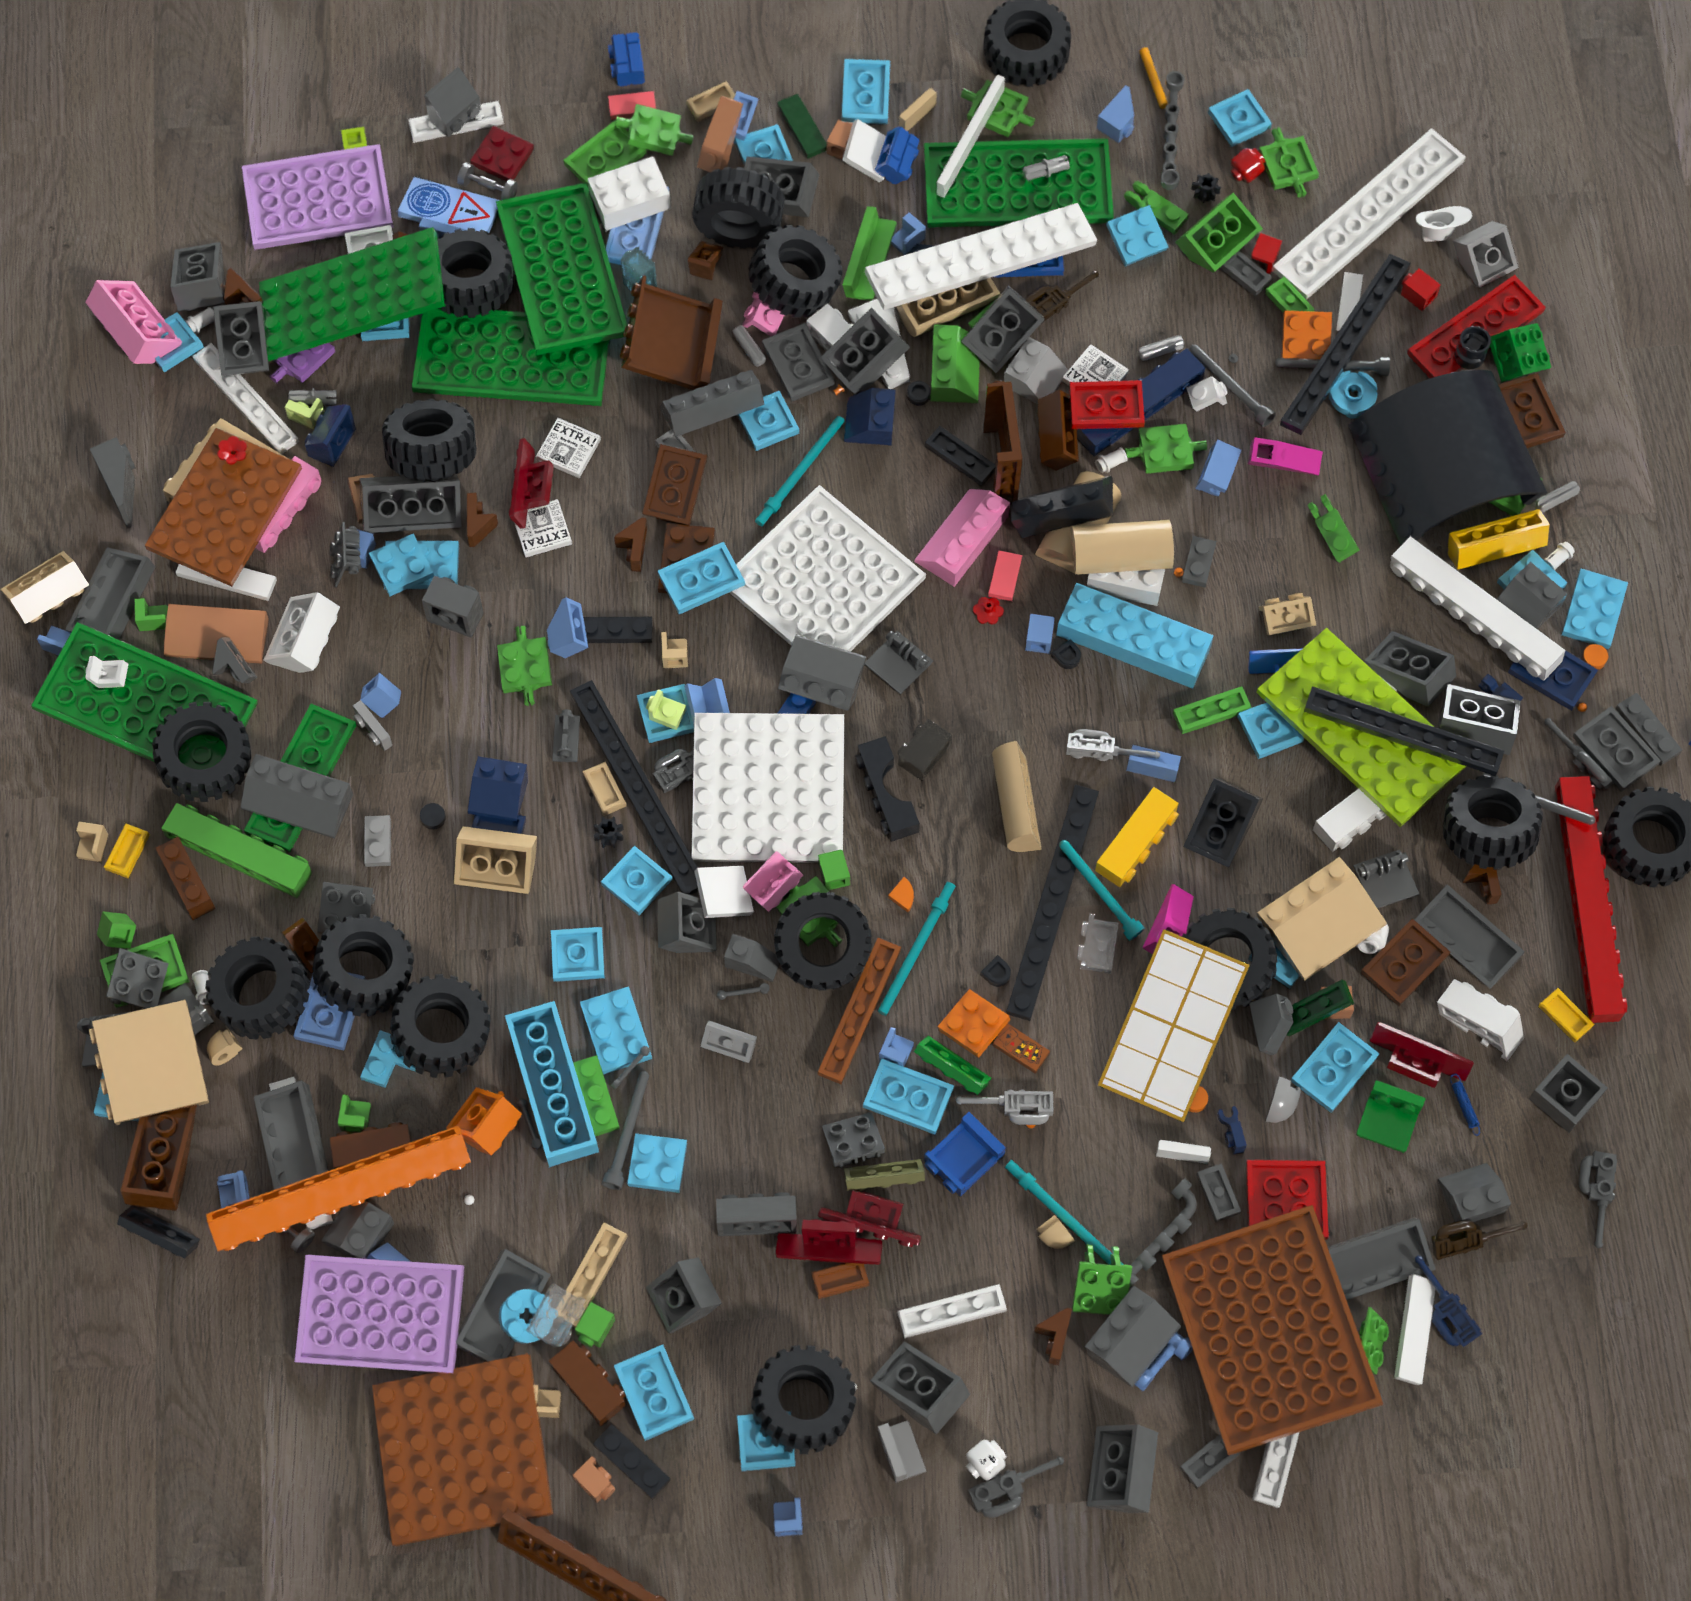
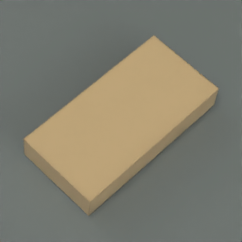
[686,81,735,121]
[899,88,937,131]
[583,762,626,816]

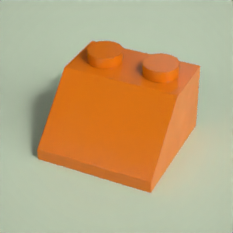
[446,1087,522,1156]

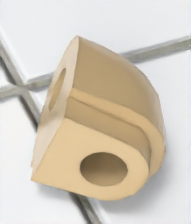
[207,1028,243,1066]
[1037,1215,1075,1249]

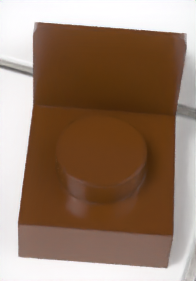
[688,241,724,280]
[224,268,263,305]
[467,493,498,547]
[614,517,647,572]
[1463,864,1501,905]
[282,918,319,973]
[1034,1308,1072,1366]

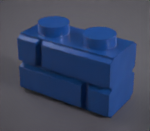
[608,32,645,86]
[875,127,919,184]

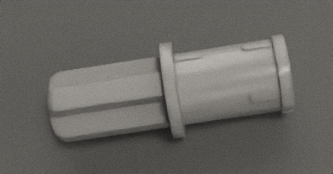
[1023,155,1069,180]
[289,388,337,405]

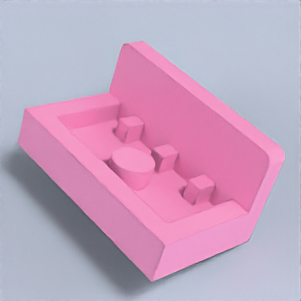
[743,292,784,336]
[743,851,803,912]

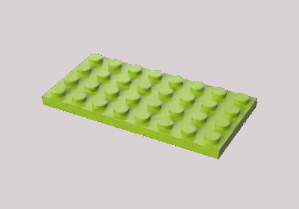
[1256,628,1467,827]

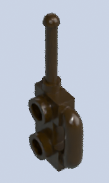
[1024,271,1099,324]
[1431,1220,1528,1260]

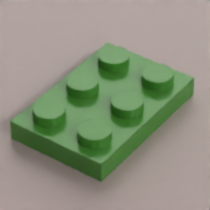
[564,120,647,188]
[100,934,190,1008]

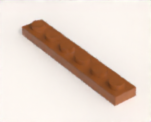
[818,938,901,1085]

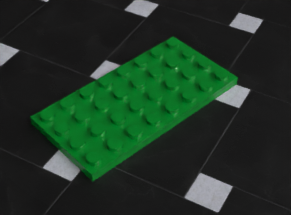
[924,139,1114,228]
[496,183,627,355]
[259,227,445,361]
[412,308,610,406]
[31,622,258,770]

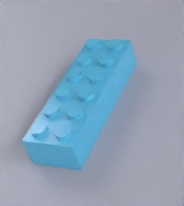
[1056,582,1214,689]
[505,1001,599,1167]

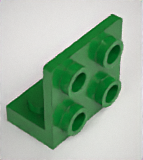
[1490,323,1551,383]
[1356,1080,1426,1153]

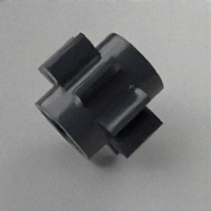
[1191,173,1221,203]
[593,816,624,848]

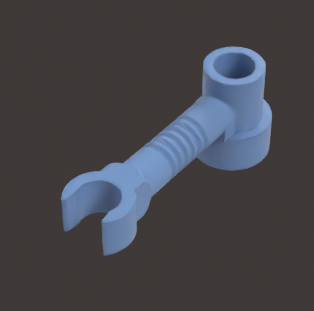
[1135,1332,1193,1391]

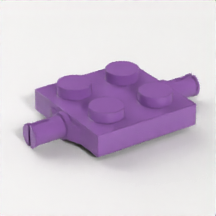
[270,343,336,383]

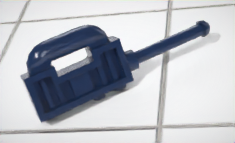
[1415,1256,1483,1347]

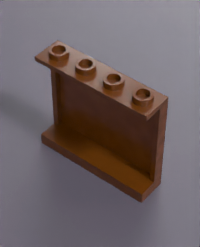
[620,275,723,390]
[983,381,1023,505]

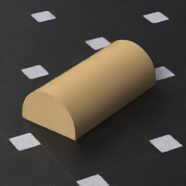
[896,278,1000,337]
[1035,471,1121,575]
[1070,520,1174,575]
[992,741,1042,852]

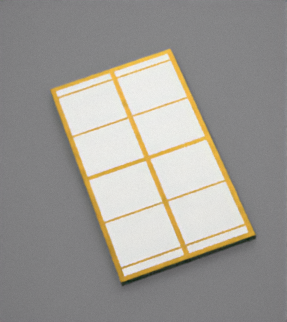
[1098,929,1250,1122]

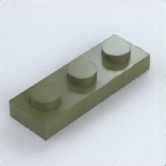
[844,1159,925,1191]

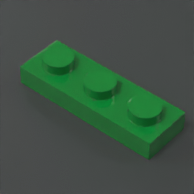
[914,1036,991,1095]

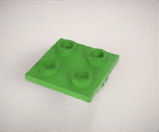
[1072,1244,1132,1314]

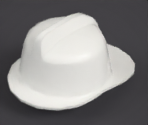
[1416,206,1472,242]

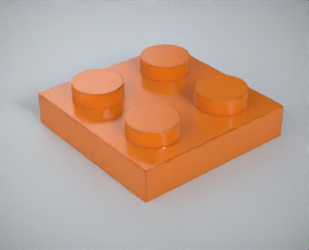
[1281,311,1332,359]
[938,989,1010,1058]

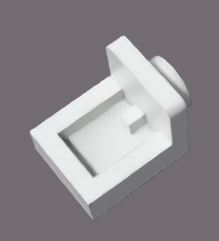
[1187,376,1227,411]
[86,656,128,688]

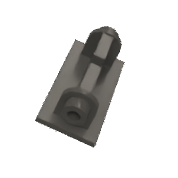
[552,709,580,762]

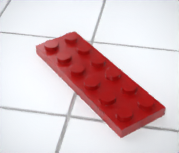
[1407,275,1546,378]

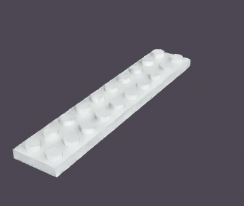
[1272,128,1465,300]
[864,203,1097,310]

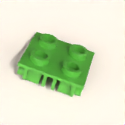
[1359,1307,1389,1375]

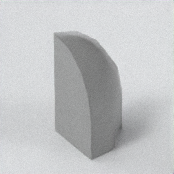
[1266,1076,1301,1123]

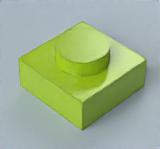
[341,127,367,150]

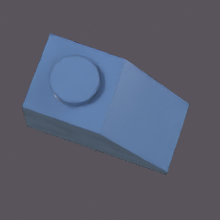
[1097,85,1134,143]
[547,597,588,658]

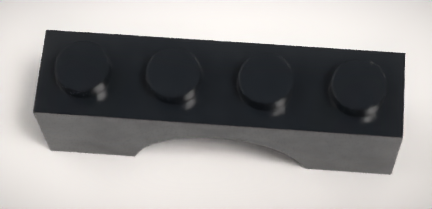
[854,736,920,842]

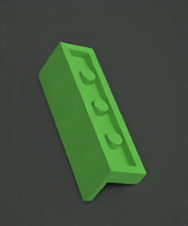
[842,206,897,301]

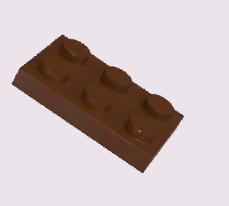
[1498,373,1566,448]
[642,444,708,525]
[658,523,715,593]
[1361,918,1451,1007]

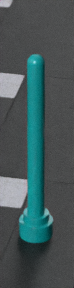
[1059,840,1145,941]

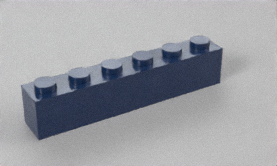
[1077,348,1205,457]

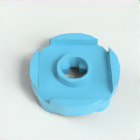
[1329,371,1377,419]
[499,1289,553,1343]

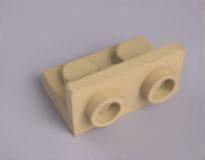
[1259,593,1316,635]

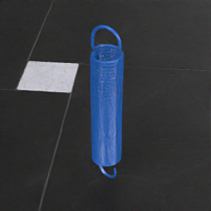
[1450,1074,1480,1136]

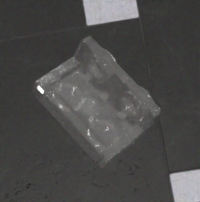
[1077,914,1119,974]
[526,1284,586,1347]

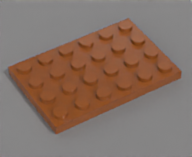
[145,428,302,587]

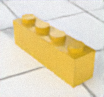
[1448,509,1550,570]
[1095,787,1179,888]

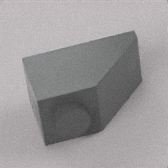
[724,934,780,982]
[1250,994,1293,1056]

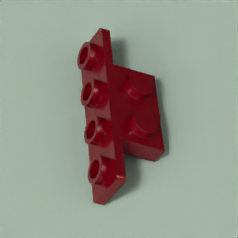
[509,438,554,529]
[1370,1022,1474,1088]
[818,1189,922,1247]
[775,1219,883,1265]

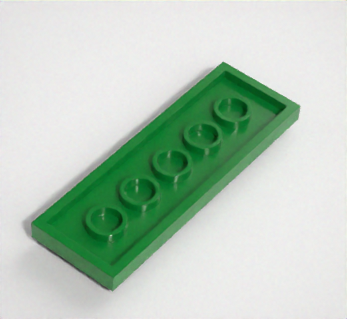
[244,704,357,852]

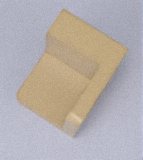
[661,632,688,668]
[76,822,108,862]
[534,1385,561,1418]

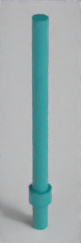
[755,416,845,526]
[878,882,956,1016]
[1005,1160,1124,1265]

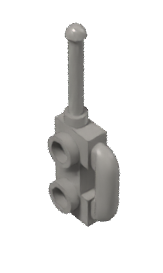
[1066,729,1160,761]
[956,1090,1053,1125]

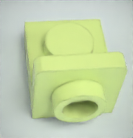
[285,398,325,429]
[646,690,686,730]

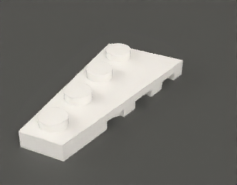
[848,299,910,389]

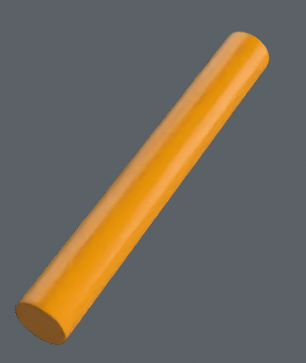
[1139,47,1168,109]

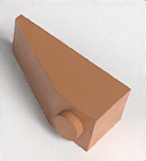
[697,96,744,172]

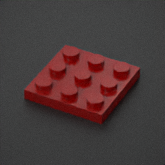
[1246,1160,1329,1240]

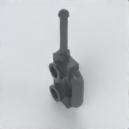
[1544,718,1614,790]
[653,749,694,793]
[1579,1151,1617,1248]
[968,1456,1064,1518]

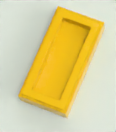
[104,824,150,878]
[1538,988,1594,1043]

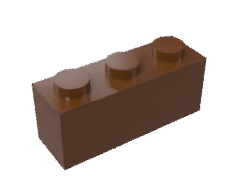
[1037,390,1079,471]
[156,837,215,920]
[330,1122,412,1169]
[549,1340,626,1426]

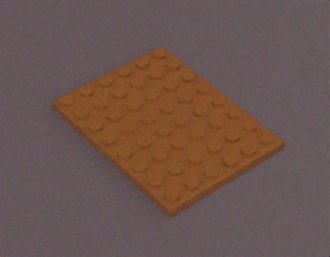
[1162,1205,1383,1455]

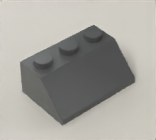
[820,307,910,394]
[778,634,866,711]
[1438,684,1521,755]
[716,1192,797,1236]
[1085,1286,1181,1387]
[1087,1424,1158,1513]

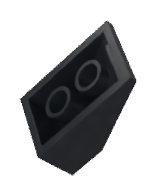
[1183,778,1263,868]

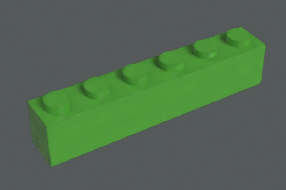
[162,803,312,898]

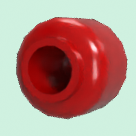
[1230,148,1265,183]

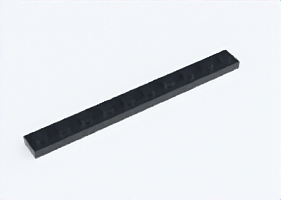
[1280,254,1411,435]
[570,680,698,895]
[1006,784,1099,1021]

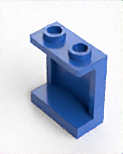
[924,1112,1006,1197]

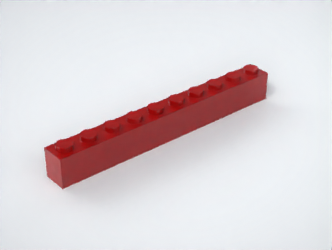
[1555,776,1627,1023]

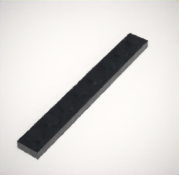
[1304,686,1504,776]

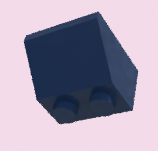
[844,388,896,445]
[304,404,356,467]
[468,756,528,822]

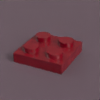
[470,126,534,182]

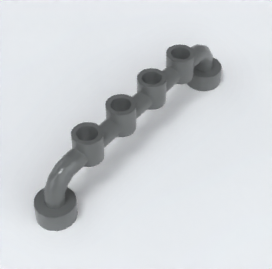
[1160,71,1185,190]
[1129,1178,1197,1289]

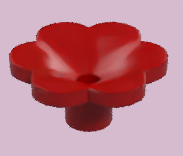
[217,436,247,465]
[973,597,1004,625]

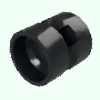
[1454,326,1491,369]

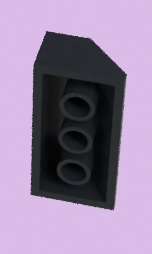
[1011,476,1113,538]

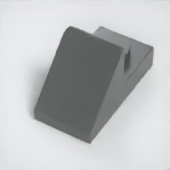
[213,637,257,683]

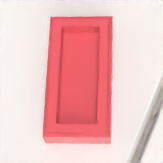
[608,91,656,120]
[988,551,1022,602]

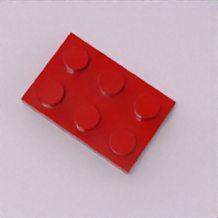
[1069,380,1145,429]

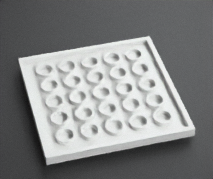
[729,485,926,652]
[692,713,844,863]

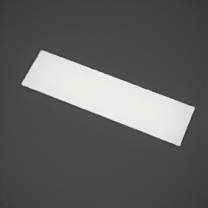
[1336,272,1363,331]

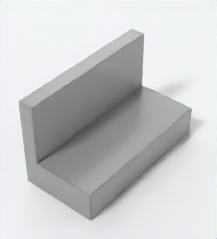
[878,1420,926,1482]

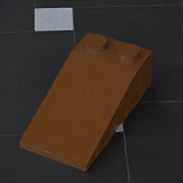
[120,1104,197,1211]

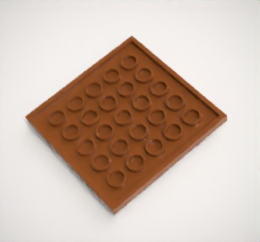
[372,1354,553,1546]

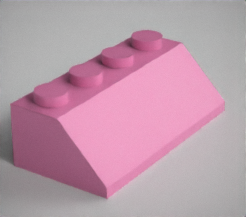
[85,280,182,364]
[915,489,1010,587]

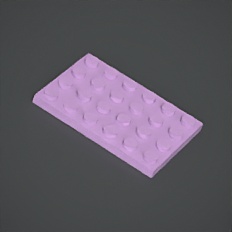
[242,144,393,250]
[295,1255,464,1373]

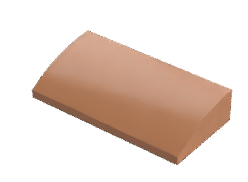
[164,604,269,664]

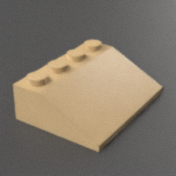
[1257,857,1387,981]

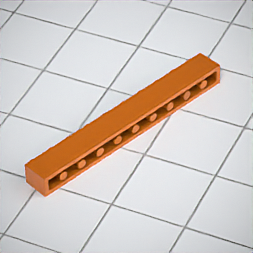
[206,1126,471,1251]

